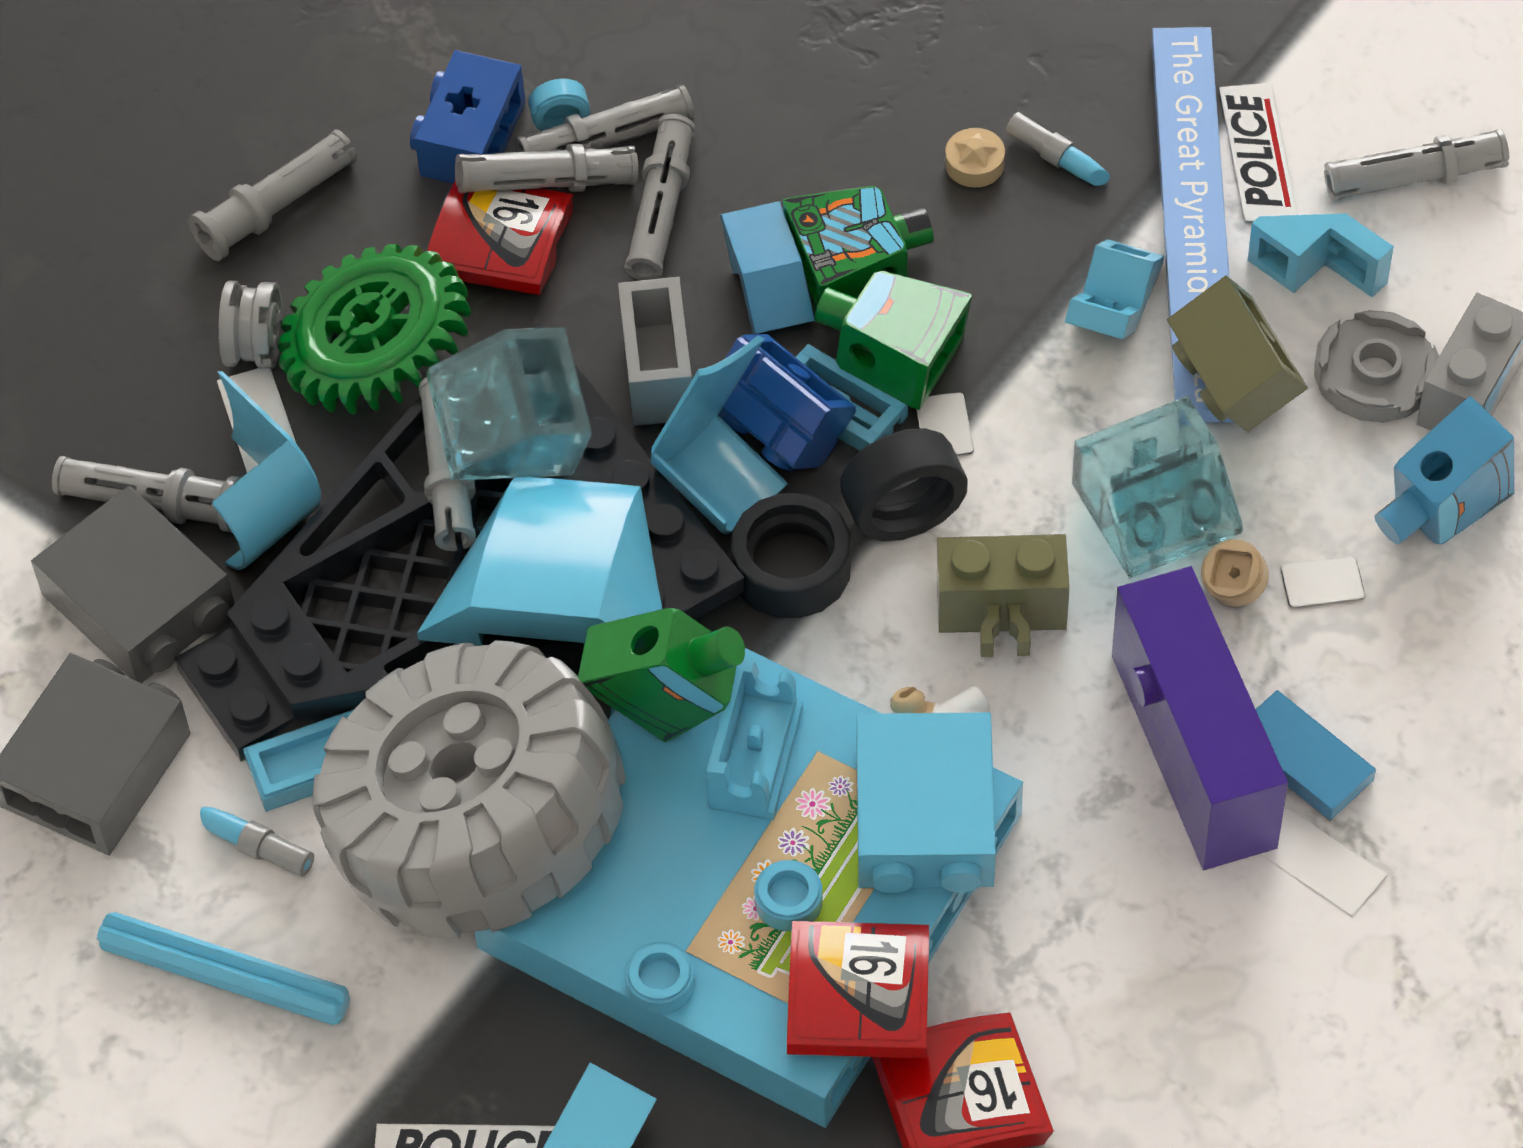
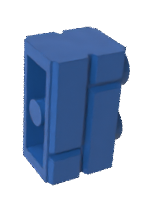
[718,334,857,471]

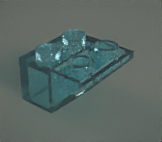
[426,327,592,480]
[1072,396,1243,579]

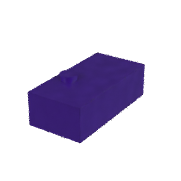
[1112,566,1288,871]

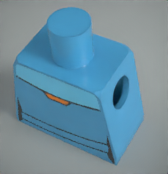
[1374,396,1515,545]

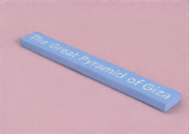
[1151,27,1233,423]

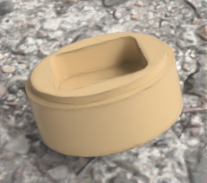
[945,128,1005,188]
[1201,539,1269,607]

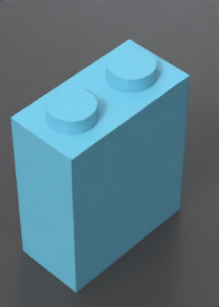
[856,712,996,893]

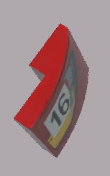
[427,180,573,295]
[787,921,929,1059]
[872,1012,1054,1148]

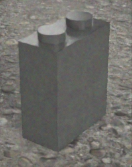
[31,485,235,683]
[0,652,191,856]

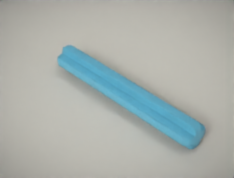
[97,912,350,1025]

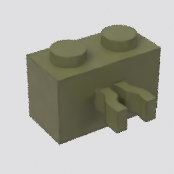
[1166,275,1308,432]
[937,534,1069,657]

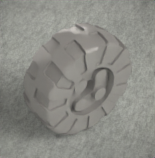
[312,640,626,938]

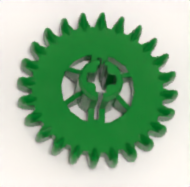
[277,244,471,415]

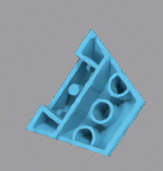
[417,475,662,646]

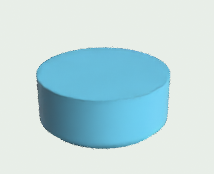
[528,79,590,131]
[754,860,823,931]
[625,942,695,1014]

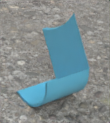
[651,335,788,535]
[212,371,321,571]

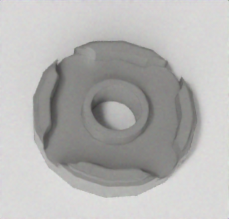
[1314,310,1439,423]

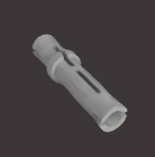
[516,84,694,152]
[624,114,695,280]
[1324,129,1509,201]
[455,144,638,193]
[419,374,476,551]

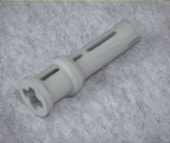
[188,129,357,262]
[52,456,241,533]

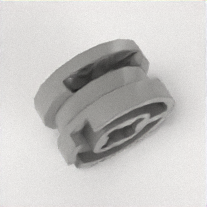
[219,281,283,368]

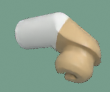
[890,685,990,713]

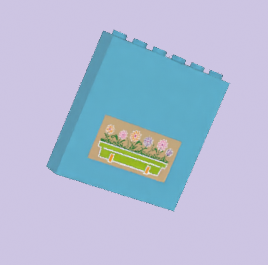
[474,648,1023,1128]

